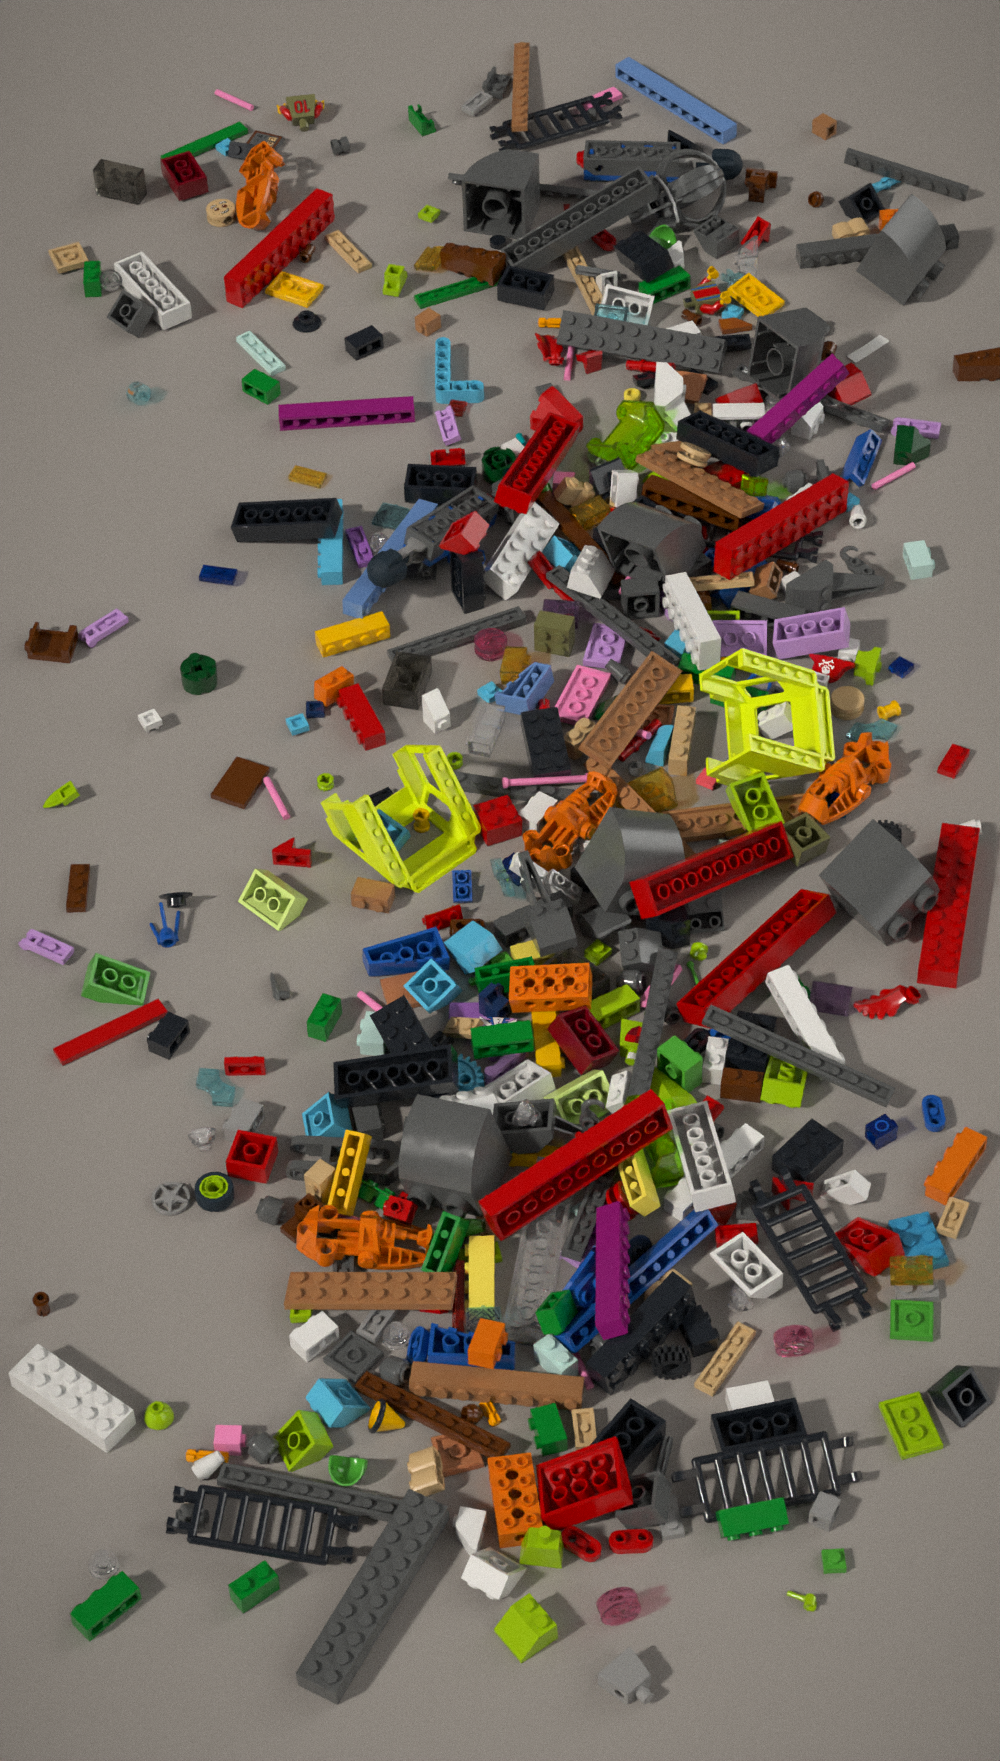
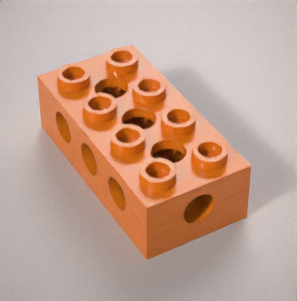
[509,963,592,1013]
[487,1452,543,1548]

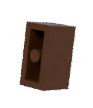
[720,1067,764,1103]

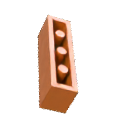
[924,1126,987,1206]

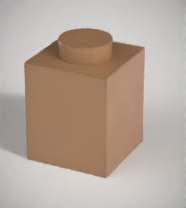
[812,113,837,140]
[415,308,441,337]

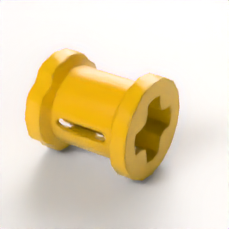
[877,700,901,722]
[413,808,430,833]

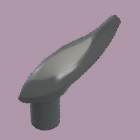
[270,972,290,1001]

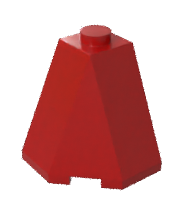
[530,386,583,433]

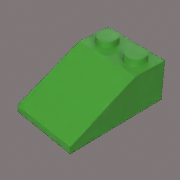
[81,953,150,1006]

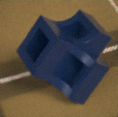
[478,982,510,1018]

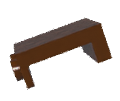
[24,622,79,664]

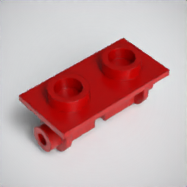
[430,448,466,466]
[422,904,463,930]

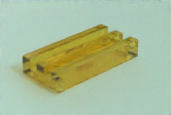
[288,465,327,489]

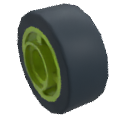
[195,1172,234,1212]

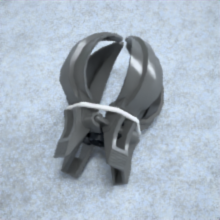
[628,149,726,236]

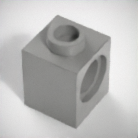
[808,1491,841,1532]

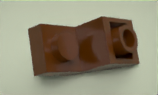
[280,1193,323,1243]

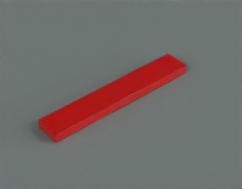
[53,998,168,1066]

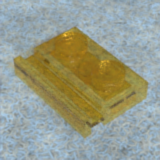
[414,246,444,272]

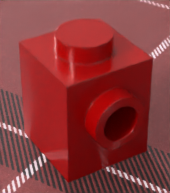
[383,1195,418,1226]

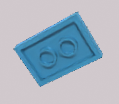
[888,1211,949,1275]

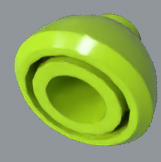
[144,1401,174,1430]

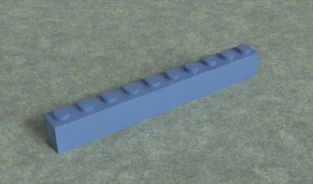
[615,57,737,145]
[342,499,438,619]

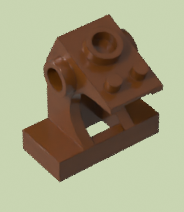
[745,168,778,203]

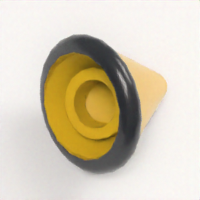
[368,1398,405,1434]

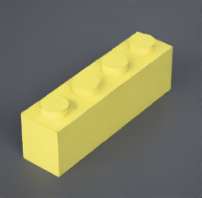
[618,1149,661,1217]
[465,1235,495,1320]

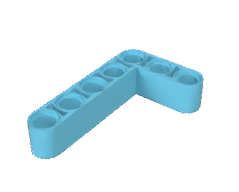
[435,337,484,404]

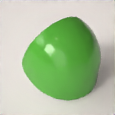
[649,225,677,249]
[328,1455,368,1486]

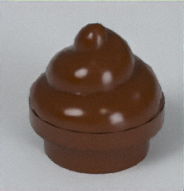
[808,191,824,208]
[461,1404,484,1425]

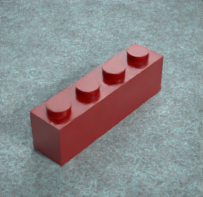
[336,683,386,751]

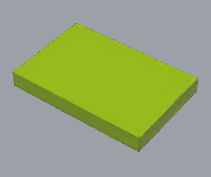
[878,1391,943,1460]

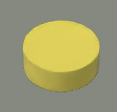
[624,388,641,404]

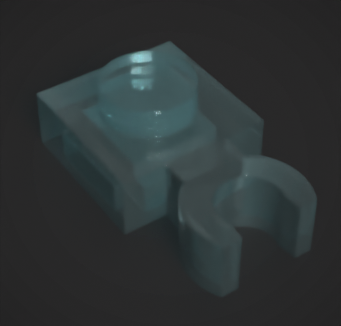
[721,269,745,286]

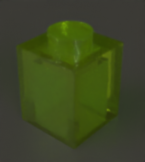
[741,474,769,497]

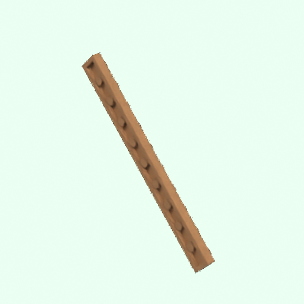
[511,42,530,132]
[583,757,696,858]

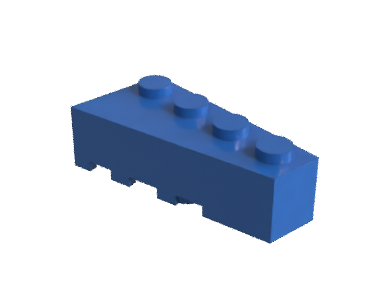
[362,927,450,977]
[428,1323,516,1371]

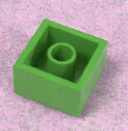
[657,1035,703,1093]

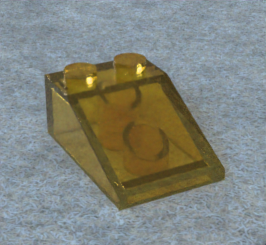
[615,766,678,813]

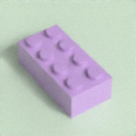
[773,607,850,659]

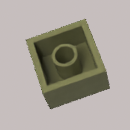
[534,610,575,657]
[783,812,831,867]

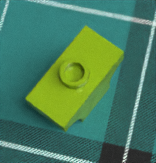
[382,264,408,297]
[853,647,882,686]

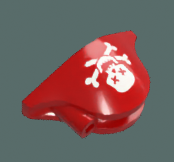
[809,654,855,683]

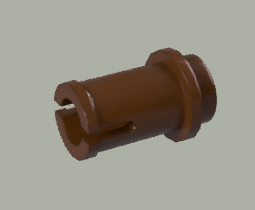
[299,243,316,263]
[681,309,703,326]
[776,559,799,574]
[32,1292,50,1317]

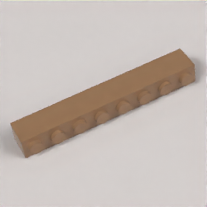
[409,1361,584,1411]

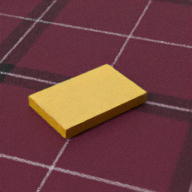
[265,271,324,308]
[727,273,785,317]

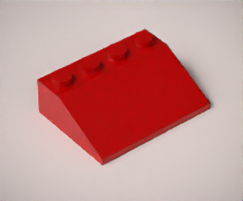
[536,1436,633,1530]

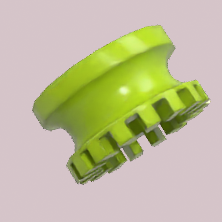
[447,752,463,770]
[317,773,334,792]
[690,942,708,961]

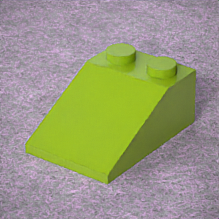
[725,772,785,832]
[760,1055,808,1108]

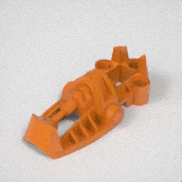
[236,141,286,231]
[798,732,891,825]
[522,771,618,872]
[296,1205,435,1270]

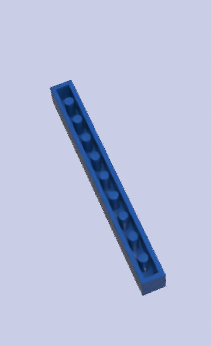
[553,1209,718,1353]

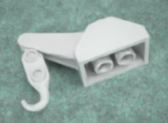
[639,362,691,452]

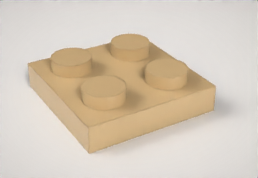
[48,242,89,274]

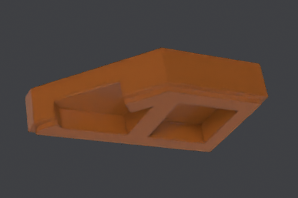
[718,317,752,335]

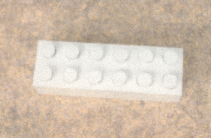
[114,251,192,330]
[483,502,559,601]
[662,572,721,671]
[667,1100,736,1212]
[8,1344,136,1453]

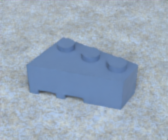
[494,662,554,715]

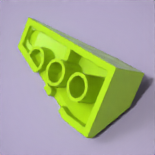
[650,1067,697,1133]

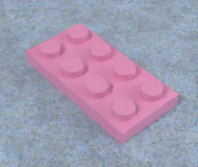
[555,665,611,725]

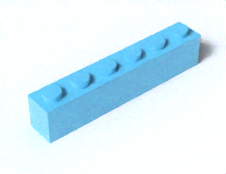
[317,499,343,585]

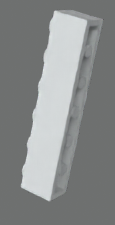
[765,965,845,1080]
[664,1123,764,1221]

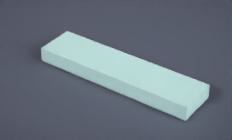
[236,331,286,376]

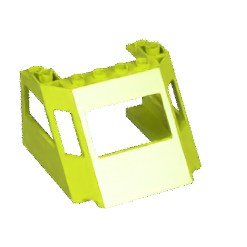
[699,648,835,786]
[321,745,481,893]

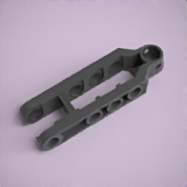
[286,1135,400,1186]

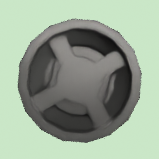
[331,136,350,155]

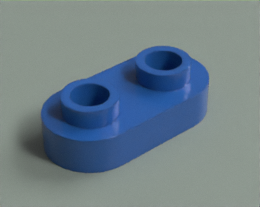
[921,1095,946,1132]
[572,1272,596,1307]
[406,1326,430,1365]

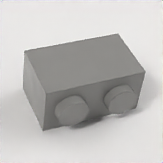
[222,1098,265,1142]

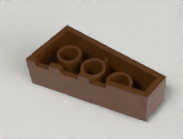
[440,243,507,286]
[953,347,1000,381]

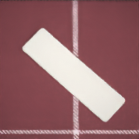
[847,335,889,362]

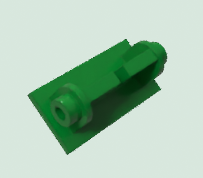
[358,1179,396,1210]

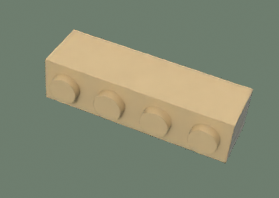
[668,705,696,776]

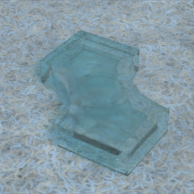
[846,718,897,743]
[490,857,516,897]
[196,1068,236,1107]

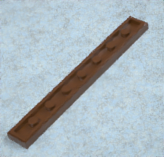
[536,490,627,589]
[354,1371,511,1458]

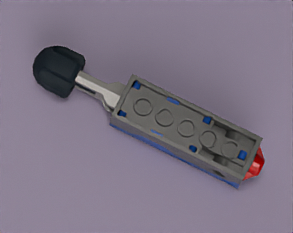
[577,140,743,183]
[367,485,499,588]

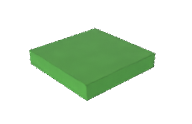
[890,1299,934,1342]

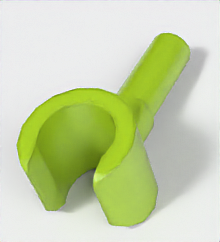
[787,1590,817,1611]

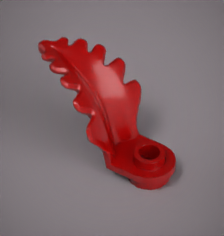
[535,333,564,366]
[853,985,921,1020]

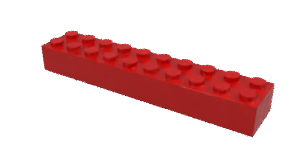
[224,188,335,308]
[494,412,580,514]
[714,473,849,580]
[629,821,794,919]
[917,823,980,989]
[676,889,836,1029]
[478,1089,673,1241]

